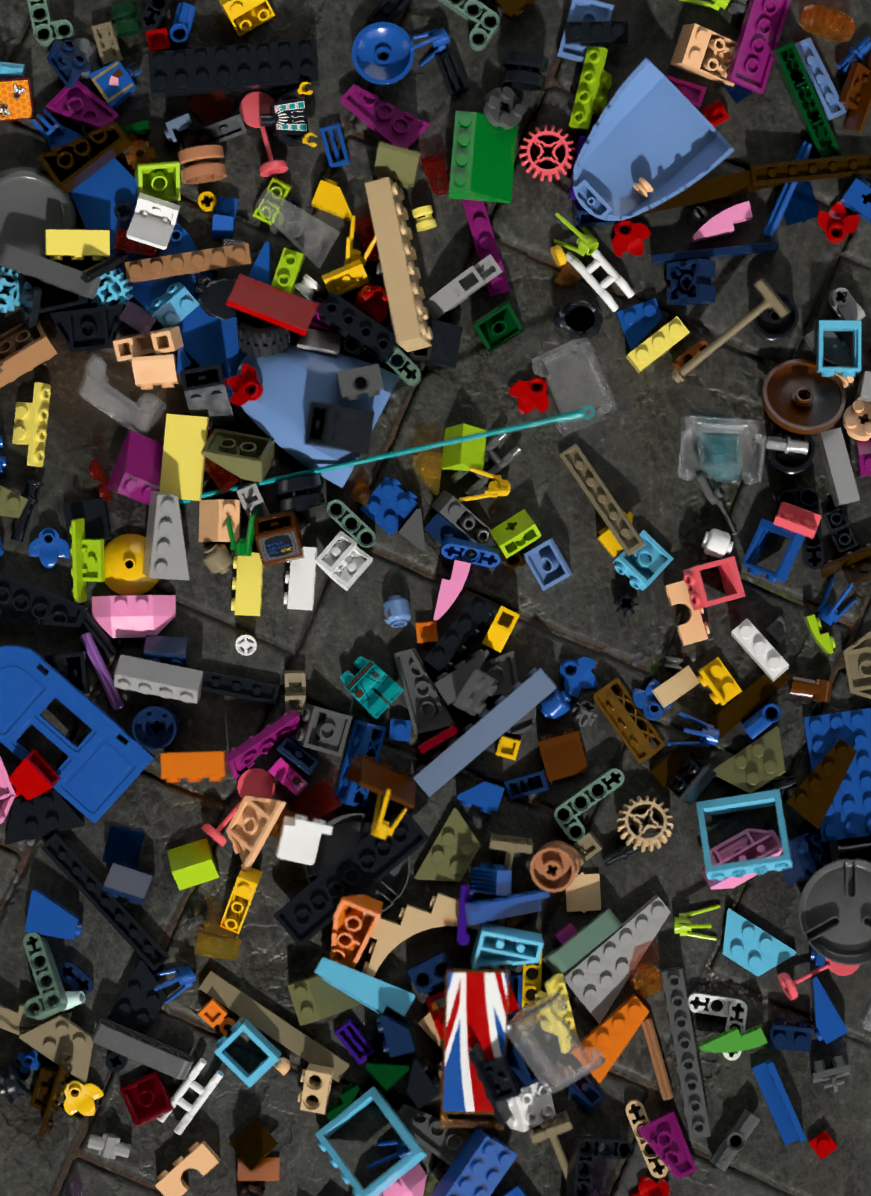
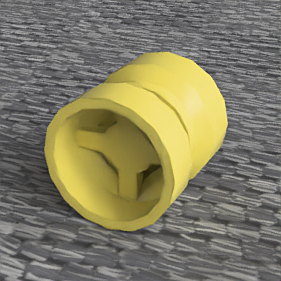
[412,205,437,232]

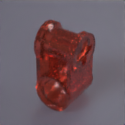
[421,153,449,196]

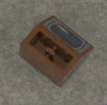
[253,510,304,567]

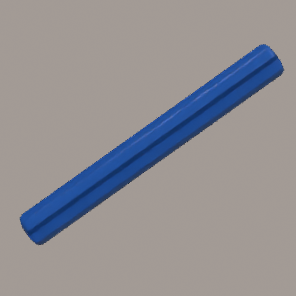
[762,141,813,238]

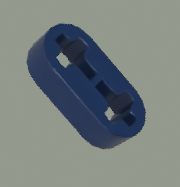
[58,961,94,995]

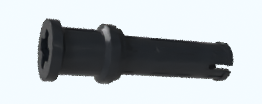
[10,478,44,543]

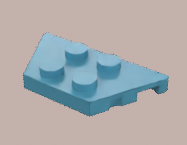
[722,908,797,977]

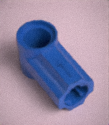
[170,2,197,47]
[741,703,781,740]

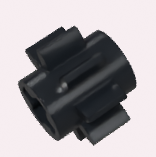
[613,590,639,617]

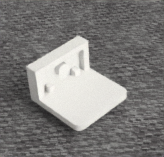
[126,193,180,249]
[276,814,333,865]
[505,1080,556,1132]

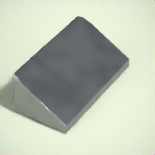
[297,328,343,355]

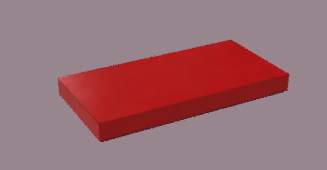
[226,274,318,336]

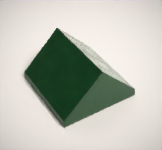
[472,300,524,353]
[366,1058,409,1090]

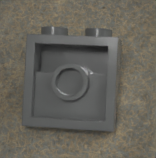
[453,669,498,716]
[296,704,352,757]

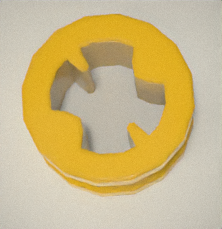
[198,191,217,211]

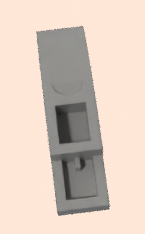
[423,254,503,320]

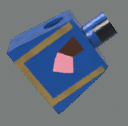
[89,61,142,110]

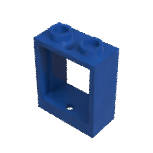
[742,518,805,583]

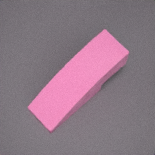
[691,201,753,243]
[433,560,471,621]

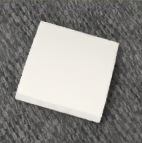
[315,531,373,591]

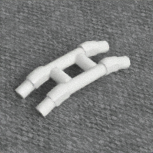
[565,249,635,312]
[157,1058,224,1135]

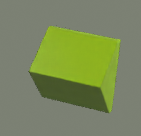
[134,161,181,202]
[442,423,487,471]
[167,838,220,890]

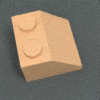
[131,354,179,390]
[199,499,241,543]

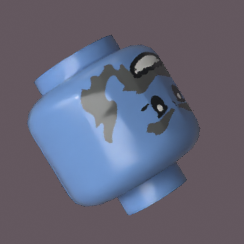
[382,595,411,628]

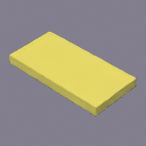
[159,414,209,501]

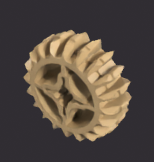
[616,795,674,852]

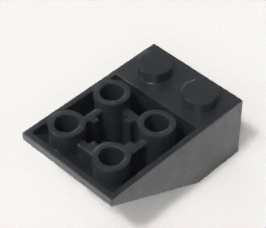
[180,363,237,430]
[304,401,375,454]

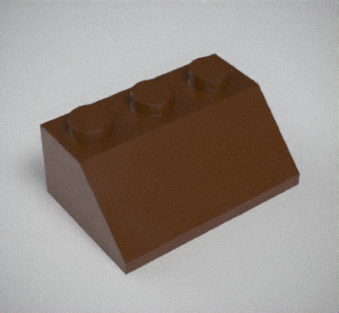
[345,754,416,809]

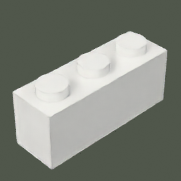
[284,546,318,611]
[731,618,789,682]

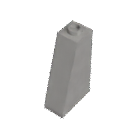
[818,425,860,507]

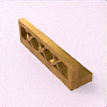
[591,677,666,764]

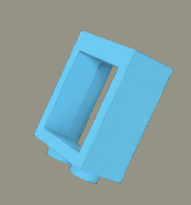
[816,320,861,377]
[214,1019,282,1088]

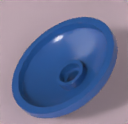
[352,22,414,85]

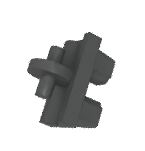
[811,1055,851,1092]

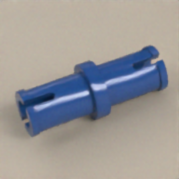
[836,36,871,74]

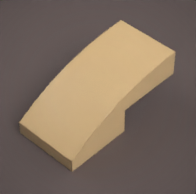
[652,665,700,708]

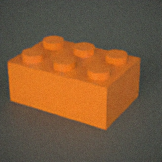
[161,750,228,783]

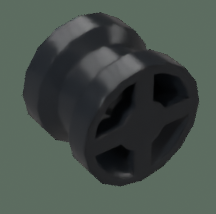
[105,1051,128,1072]

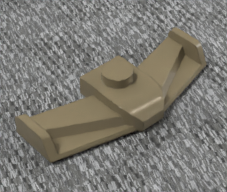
[0,1003,72,1036]

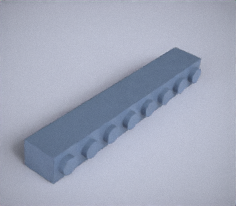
[413,667,557,797]

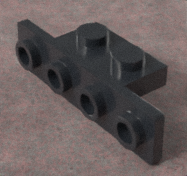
[468,1042,522,1126]

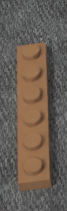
[124,243,252,284]

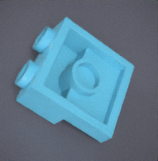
[613,530,674,591]

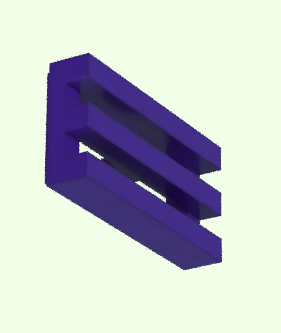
[334,1018,376,1065]

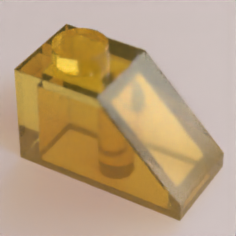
[412,451,443,496]
[194,931,241,960]

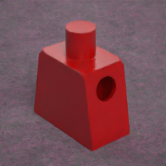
[9,749,61,800]

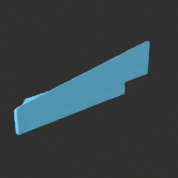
[314,958,415,1017]

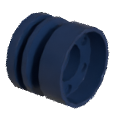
[132,704,181,750]

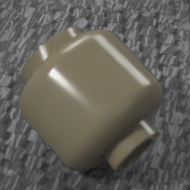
[202,542,234,574]

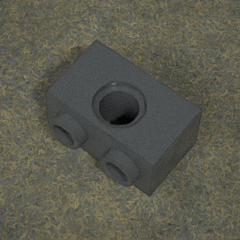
[336,364,384,401]

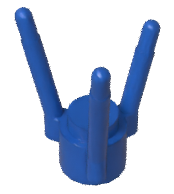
[410,27,450,67]
[817,577,857,626]
[666,711,720,748]
[152,965,196,1003]
[367,1138,411,1169]

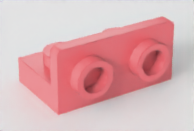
[773,502,821,538]

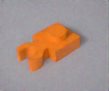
[198,997,236,1035]

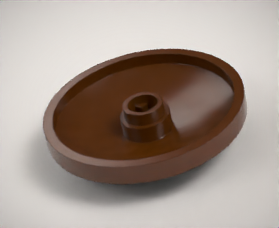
[761,359,846,435]

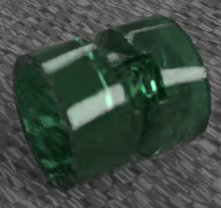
[110,1,142,38]

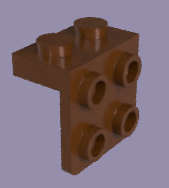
[537,728,588,781]

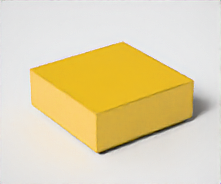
[495,735,521,760]

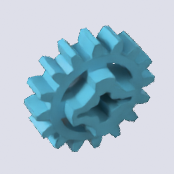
[0,267,20,313]
[91,269,133,307]

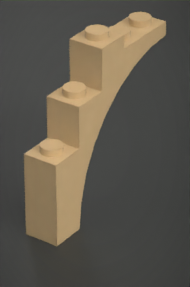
[362,892,480,977]

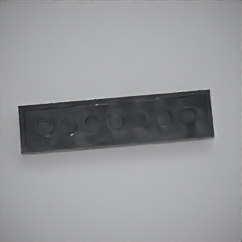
[273,806,430,947]

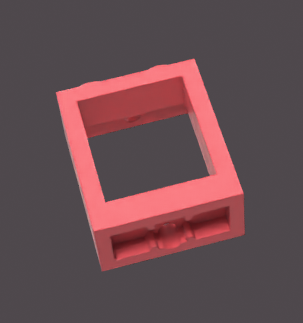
[683,556,745,610]

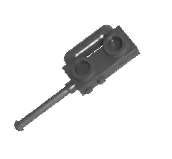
[695,464,737,535]

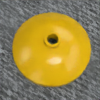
[104,534,159,595]

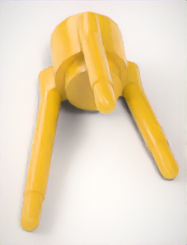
[344,215,376,266]
[458,467,510,502]
[370,788,407,840]

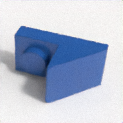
[211,196,239,241]

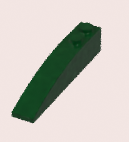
[769,41,843,158]

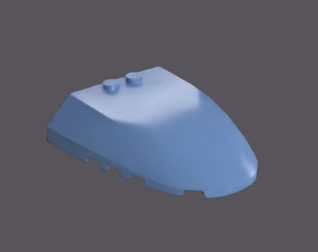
[573,58,735,221]
[236,344,399,488]

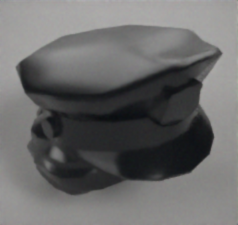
[195,277,240,321]
[553,300,603,341]
[0,1060,30,1105]

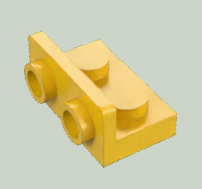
[322,259,369,296]
[697,657,742,706]

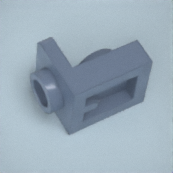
[164,113,193,145]

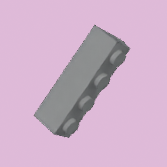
[114,655,203,704]

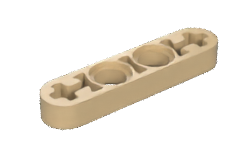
[625,1099,668,1178]

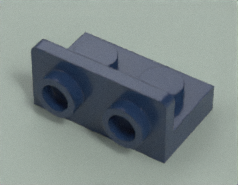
[47,38,92,89]
[767,1019,814,1053]

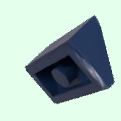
[424,513,469,552]
[276,737,320,775]
[559,1064,604,1113]

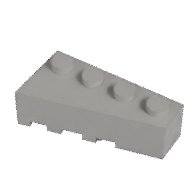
[142,491,190,580]

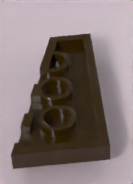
[786,738,857,829]

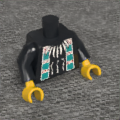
[259,82,318,147]

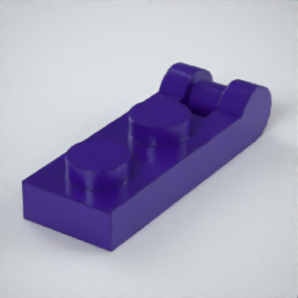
[457,884,473,945]

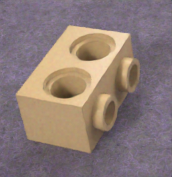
[298,1063,334,1114]

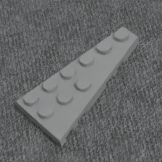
[563,895,671,1024]

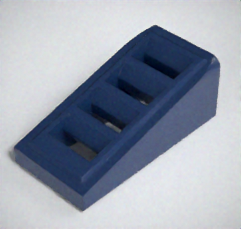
[572,202,616,227]
[504,768,551,801]

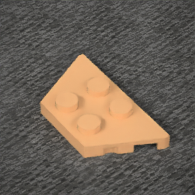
[226,796,286,871]

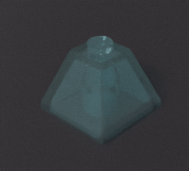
[697,432,742,483]

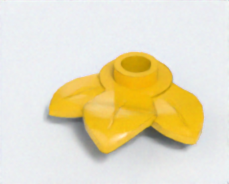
[63,1080,104,1116]

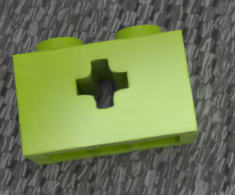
[271,248,305,294]
[489,509,542,559]

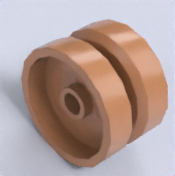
[178,145,227,184]
[530,840,581,892]

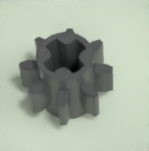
[570,701,598,727]

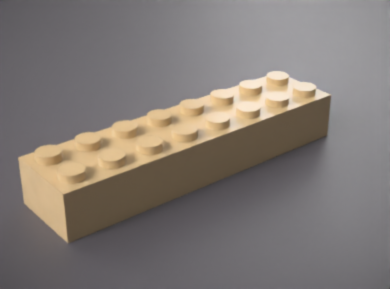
[365,177,433,352]

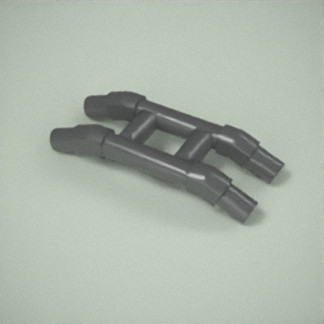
[449,432,523,497]

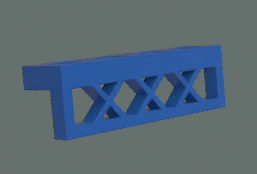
[333,719,387,809]
[465,890,549,925]
[751,1059,807,1146]

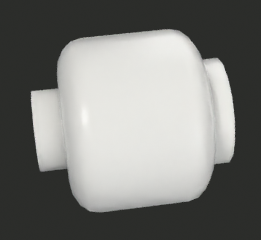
[701,528,734,559]

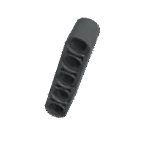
[0,244,101,300]
[91,1018,194,1080]

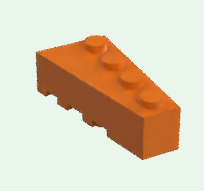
[571,993,649,1083]

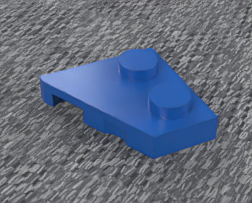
[616,298,663,351]

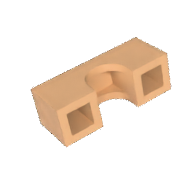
[113,326,184,361]
[664,580,710,646]
[155,1140,220,1196]

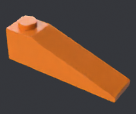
[330,894,383,969]

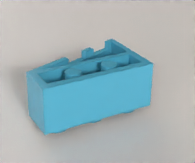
[470,922,544,970]

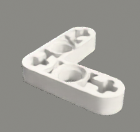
[687,993,748,1061]

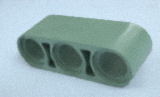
[327,499,376,548]

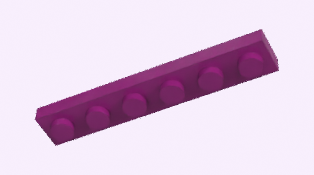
[461,199,510,297]

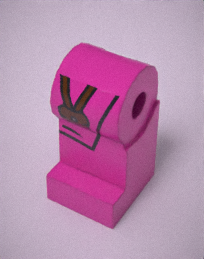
[268,757,309,796]

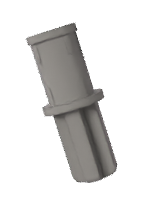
[765,436,809,454]

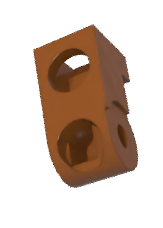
[672,338,709,378]

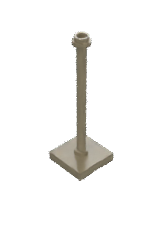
[671,279,790,383]
[489,833,533,969]
[528,1111,579,1194]

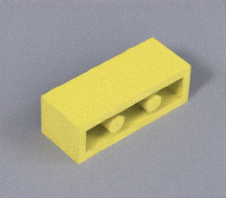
[45,229,110,261]
[626,316,690,373]
[231,552,263,616]

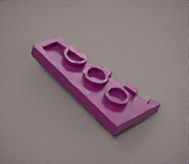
[339,84,430,149]
[225,710,301,780]

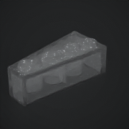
[255,189,340,269]

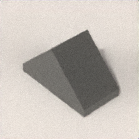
[398,508,426,551]

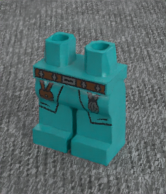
[340,656,404,719]

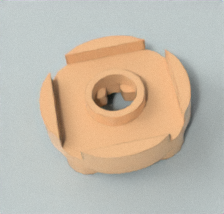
[843,400,871,441]

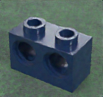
[407,950,455,994]

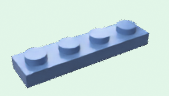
[795,37,847,121]

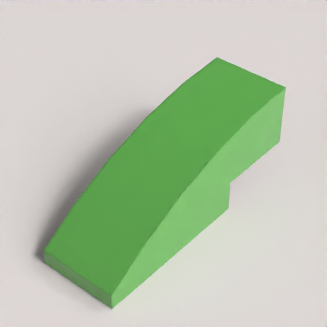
[698,1025,768,1053]

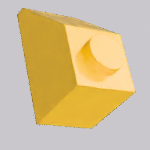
[311,179,352,221]

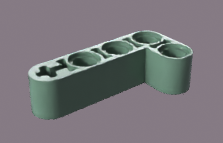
[27,0,75,46]
[438,0,500,51]
[343,336,421,386]
[553,768,625,841]
[542,908,622,976]
[23,932,68,1020]

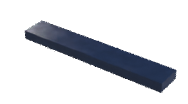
[651,241,778,265]

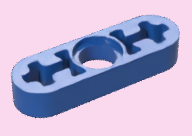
[441,537,501,568]

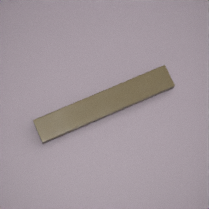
[559,443,645,557]

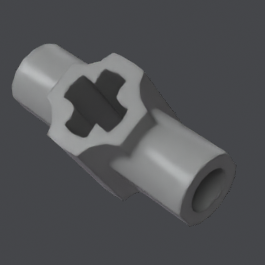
[87,1133,131,1159]

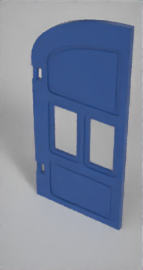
[0,645,155,824]

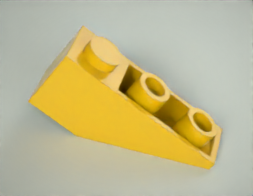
[219,867,263,934]

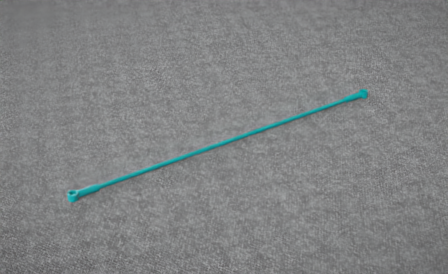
[178,405,595,505]

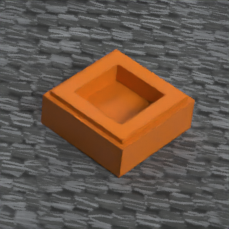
[415,621,438,643]

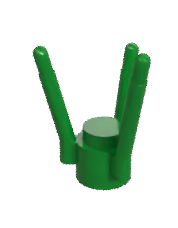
[226,508,259,556]

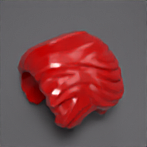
[354,285,390,324]

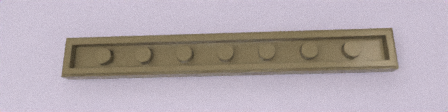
[199,970,350,1082]

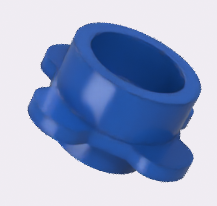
[17,1049,41,1073]

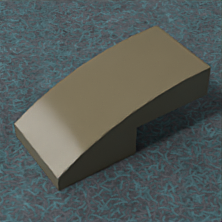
[284,670,307,715]
[572,831,603,865]

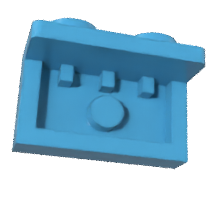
[148,282,200,328]

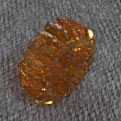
[799,4,856,42]

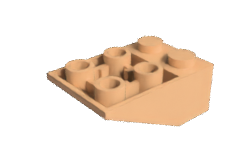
[670,23,737,86]

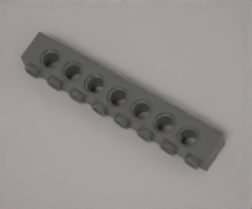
[660,966,711,1140]

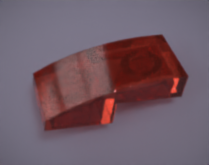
[355,215,380,263]
[114,228,160,257]
[89,459,114,502]

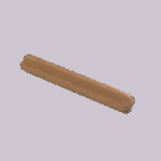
[641,1018,673,1100]

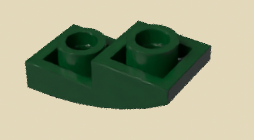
[123,120,151,138]
[326,1082,360,1121]

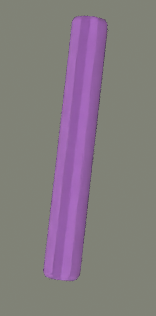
[80,632,124,710]

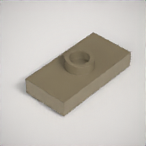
[91,21,123,67]

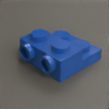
[360,476,418,536]

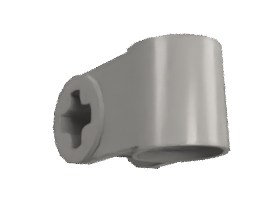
[828,288,866,321]

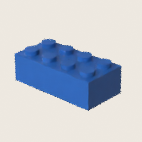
[430,1126,518,1196]

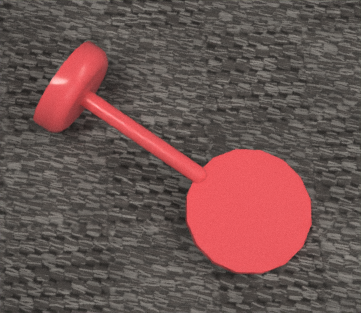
[239,92,288,177]
[201,768,275,847]
[778,958,860,1001]

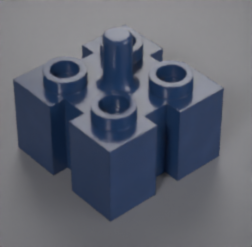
[666,258,716,307]

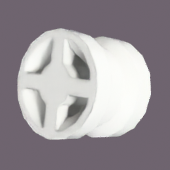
[295,274,321,300]
[235,634,257,655]

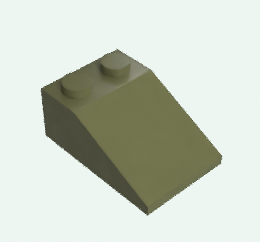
[373,142,421,189]
[201,428,274,483]
[288,974,361,1026]

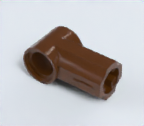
[789,676,833,703]

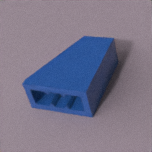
[24,889,83,940]

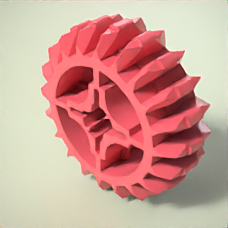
[519,125,576,182]

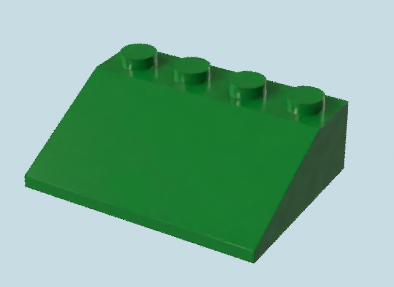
[449,111,517,203]

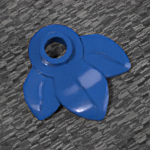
[29,527,71,569]
[560,657,597,698]
[632,679,673,721]

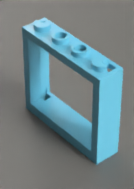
[696,789,792,881]
[315,1086,427,1196]

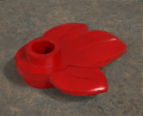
[817,202,859,243]
[612,219,651,257]
[227,364,263,406]
[509,377,549,415]
[629,1176,670,1196]

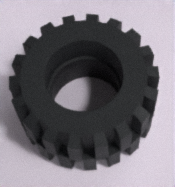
[236,312,291,358]

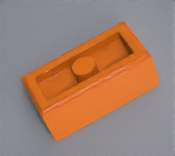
[237,1157,280,1181]

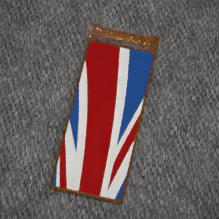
[440,969,510,1130]

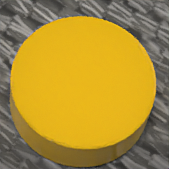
[551,245,567,267]

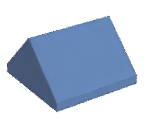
[523,538,573,591]

